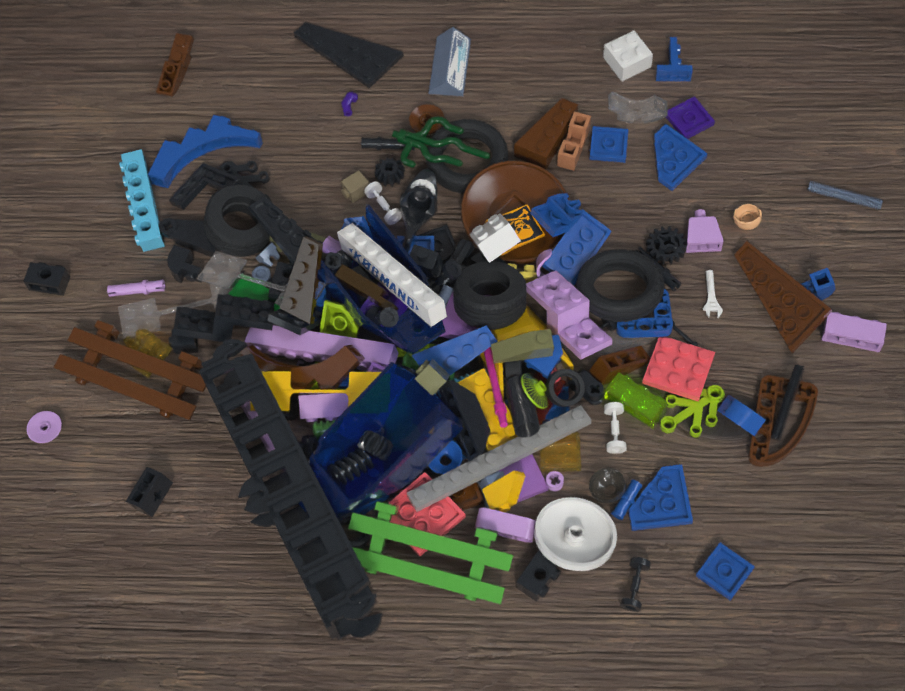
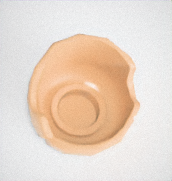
[733,204,762,230]

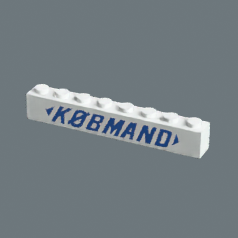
[337,223,447,327]

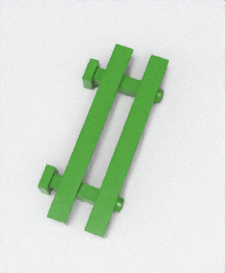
[348,501,513,604]

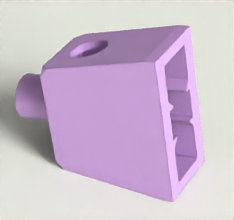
[686,209,723,253]

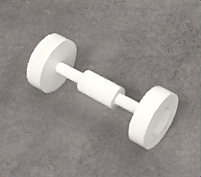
[364,181,402,225]
[604,402,627,454]

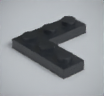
[169,163,242,210]

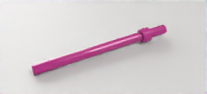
[484,347,508,428]

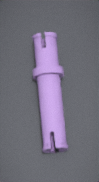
[107,279,165,297]

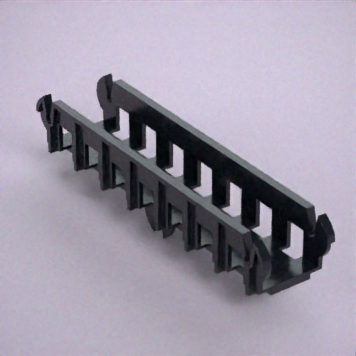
[199,339,383,640]

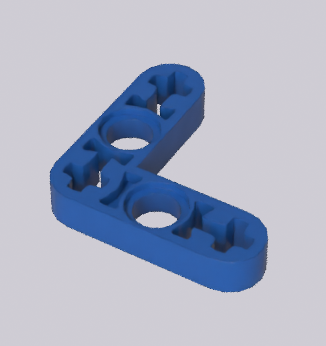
[616,289,673,338]

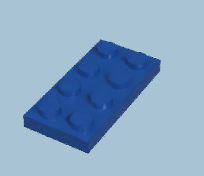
[542,209,612,286]

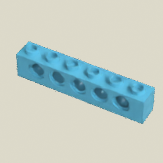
[119,149,165,252]

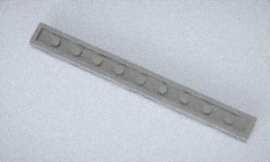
[407,405,591,512]

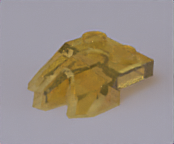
[123,329,172,378]
[540,431,581,472]

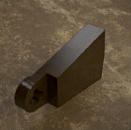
[335,264,399,311]

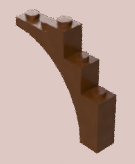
[241,342,365,394]

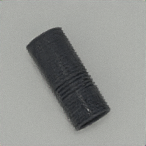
[504,376,540,437]

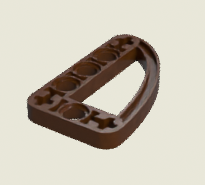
[748,375,818,467]

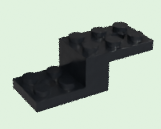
[173,294,275,342]

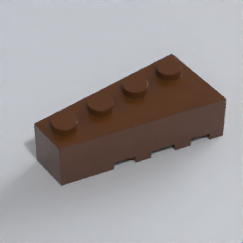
[514,98,578,169]

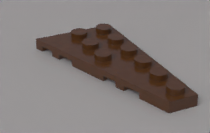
[734,241,832,354]

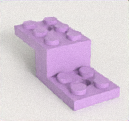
[526,270,612,360]

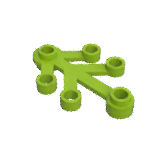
[660,385,725,438]

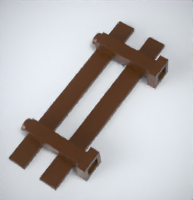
[53,320,206,421]

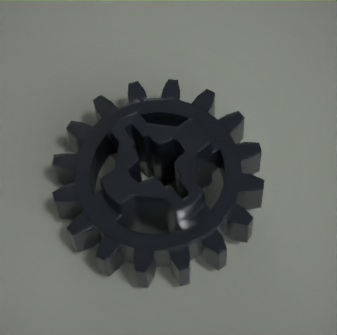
[646,226,687,265]

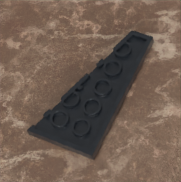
[294,22,404,89]

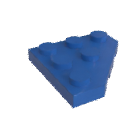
[654,124,707,191]
[628,464,693,531]

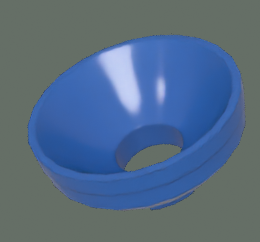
[426,439,463,475]

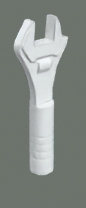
[703,270,723,318]

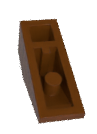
[589,346,651,385]

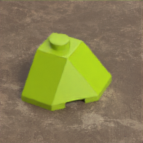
[319,300,359,338]

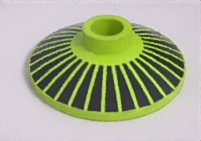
[521,373,548,409]

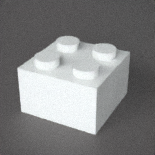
[603,31,653,81]
[469,213,521,263]

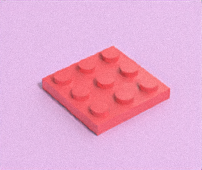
[642,337,715,402]
[389,472,466,556]

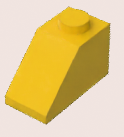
[482,470,525,513]

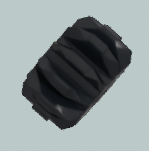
[374,157,405,188]
[358,431,394,461]

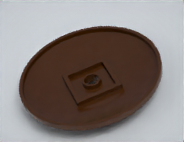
[461,161,569,264]

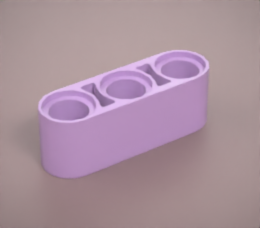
[475,508,536,543]

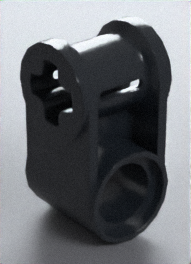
[567,369,604,405]

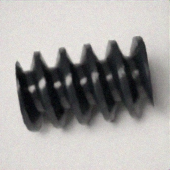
[327,448,374,489]

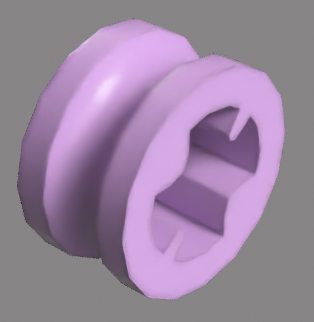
[546,471,564,491]

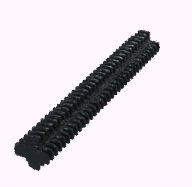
[771,365,805,440]

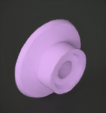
[27,411,62,443]

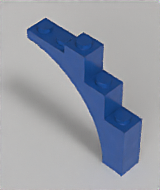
[148,115,263,188]

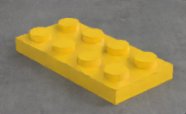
[457,368,518,452]

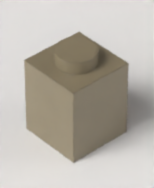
[341,170,369,203]

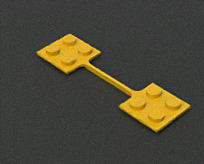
[250,371,389,412]

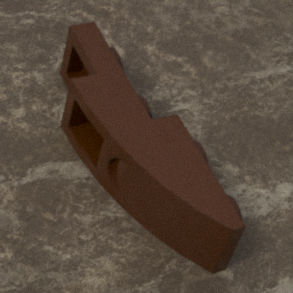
[156,33,194,97]

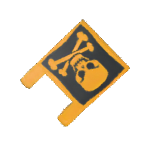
[485,204,545,256]

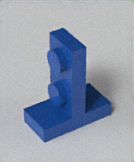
[656,37,693,82]

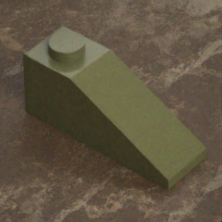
[491,329,554,364]

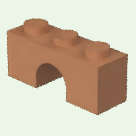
[557,112,591,171]

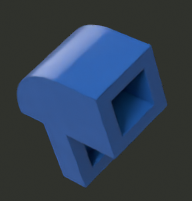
[801,268,835,301]
[717,395,766,436]

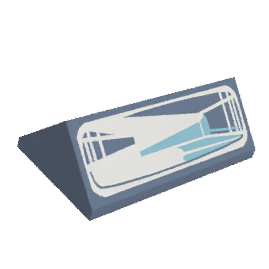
[429,27,471,96]

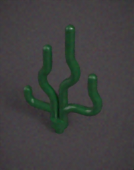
[392,116,490,168]

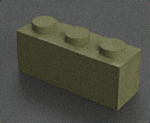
[415,359,450,396]

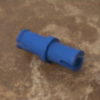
[611,479,642,520]

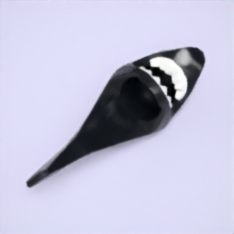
[399,169,438,262]

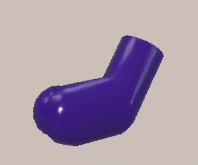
[341,91,358,117]

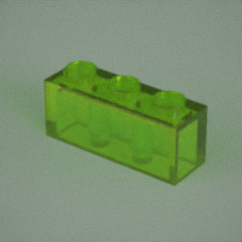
[604,372,668,429]

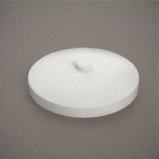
[534,497,617,571]

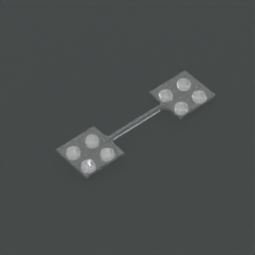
[197,251,326,305]
[118,278,237,340]

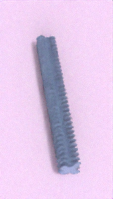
[807,181,883,210]

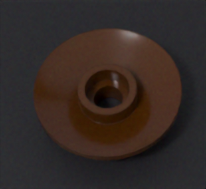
[409,104,444,134]

